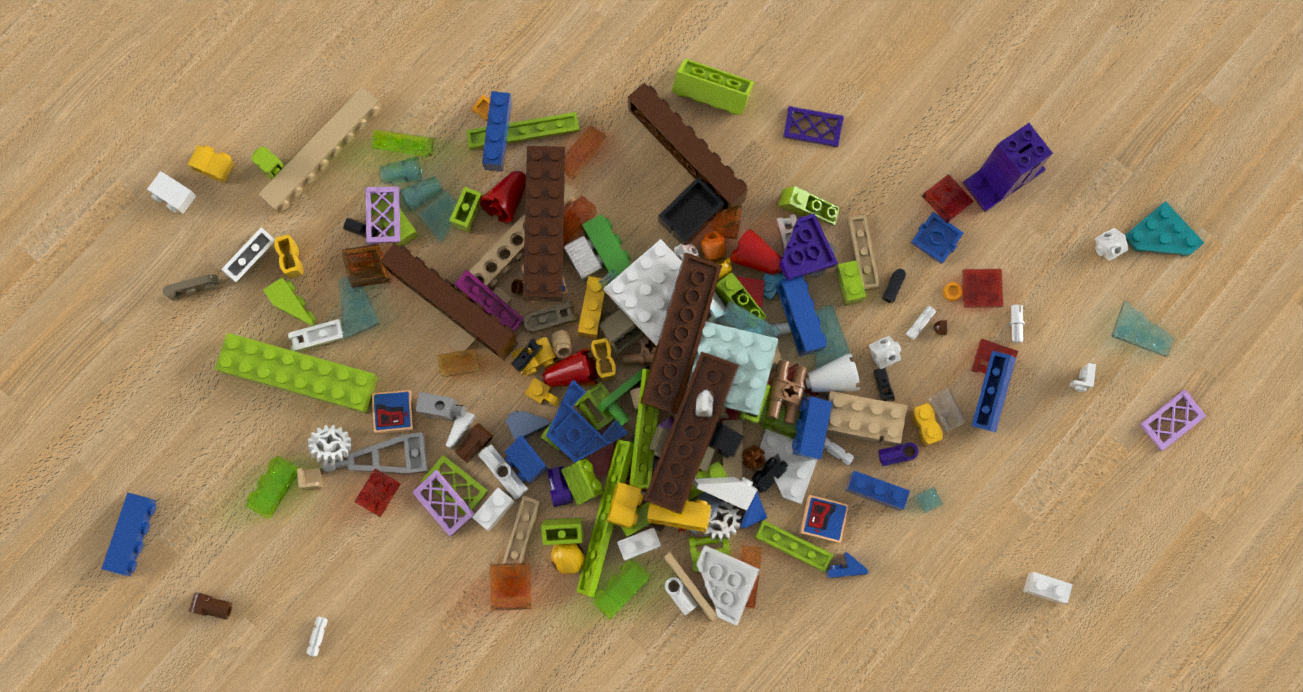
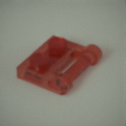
[971,339,1018,374]

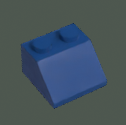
[505,435,548,484]

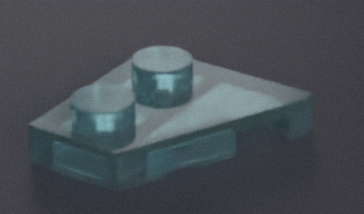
[417,191,457,242]

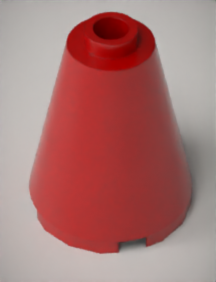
[480,171,526,223]
[730,229,782,276]
[542,348,598,387]

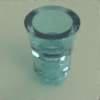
[380,156,422,184]
[399,176,443,213]

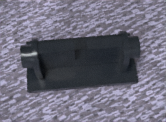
[751,453,789,493]

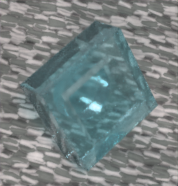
[916,487,943,513]

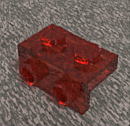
[355,469,401,517]

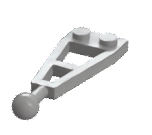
[321,432,428,474]

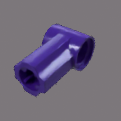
[878,442,919,467]
[547,466,573,507]

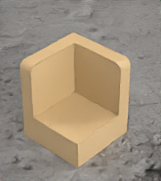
[297,468,323,490]

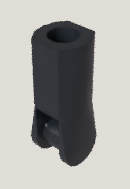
[343,218,379,238]
[881,269,906,304]
[511,338,543,373]
[873,367,895,401]

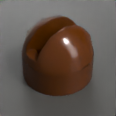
[511,279,523,295]
[934,320,947,335]

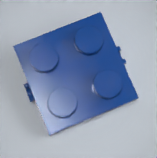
[911,212,964,264]

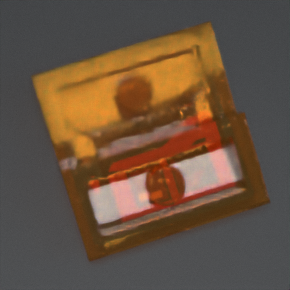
[342,244,390,288]

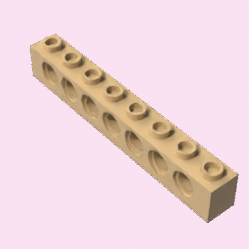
[456,182,577,303]

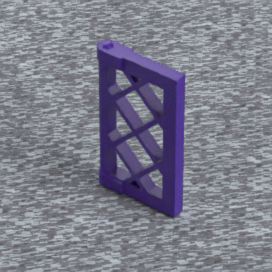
[783,106,844,147]

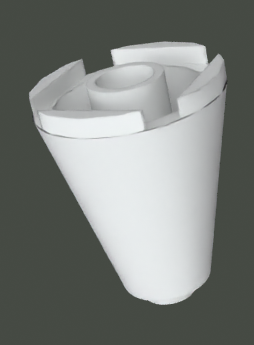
[805,353,860,392]

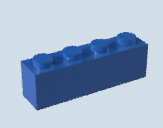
[482,91,512,172]
[776,276,827,357]
[971,351,1016,433]
[101,492,156,576]

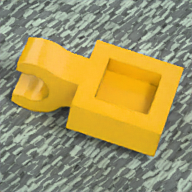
[525,378,560,407]

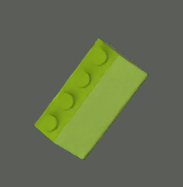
[671,58,754,115]

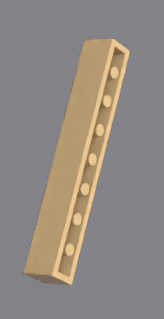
[258,87,382,213]

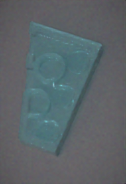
[815,305,852,369]

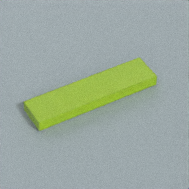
[754,520,833,573]

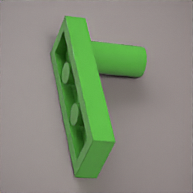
[597,368,643,426]

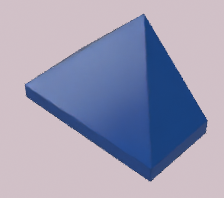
[740,491,767,530]

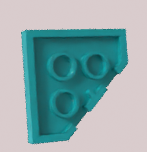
[1125,201,1204,256]

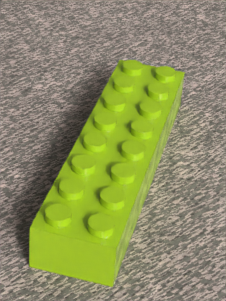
[215,333,378,414]

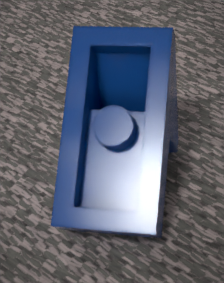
[826,552,869,578]

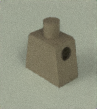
[599,310,644,354]

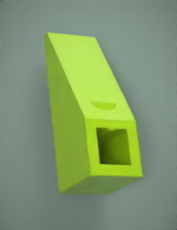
[778,186,840,225]
[715,272,767,329]
[263,277,317,326]

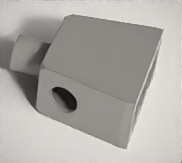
[415,392,466,421]

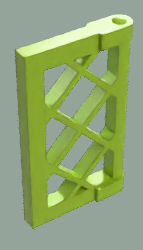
[421,455,488,516]

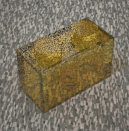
[437,349,481,378]

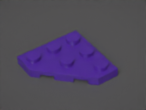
[780,213,838,281]

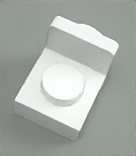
[1070,363,1096,392]

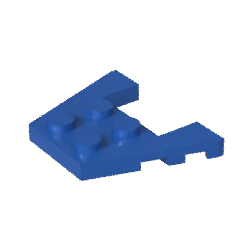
[546,380,628,463]

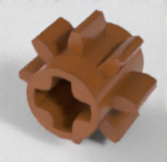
[741,445,765,471]

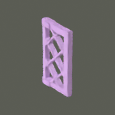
[365,186,400,244]
[1140,389,1206,451]
[412,470,475,536]

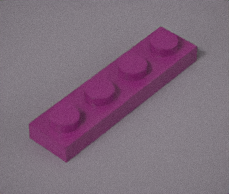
[454,270,524,333]

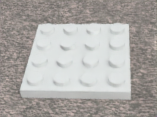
[604,239,682,346]

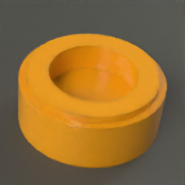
[942,282,963,302]

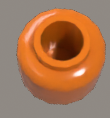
[701,232,726,262]

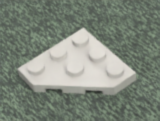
[759,429,817,505]
[697,545,760,625]

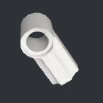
[664,577,698,615]

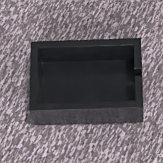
[658,177,725,245]

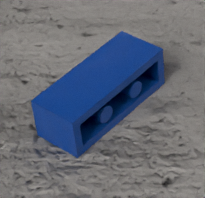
[792,397,832,460]
[845,470,910,511]

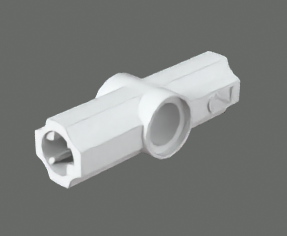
[478,444,528,500]

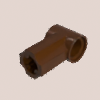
[455,423,493,463]
[189,592,232,620]

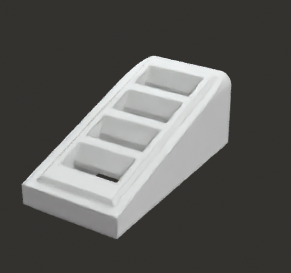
[696,390,713,417]
[446,412,476,449]

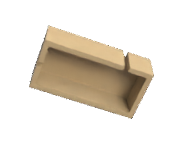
[826,391,907,446]

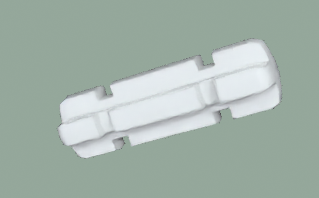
[906,306,936,340]
[823,437,854,465]
[306,617,328,657]

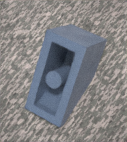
[505,411,550,440]

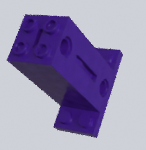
[963,123,1053,212]

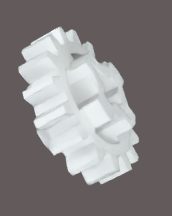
[308,425,351,465]
[705,498,741,541]

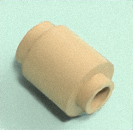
[551,330,573,358]

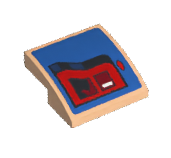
[372,390,414,434]
[800,495,849,543]

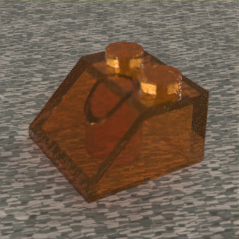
[490,563,531,611]

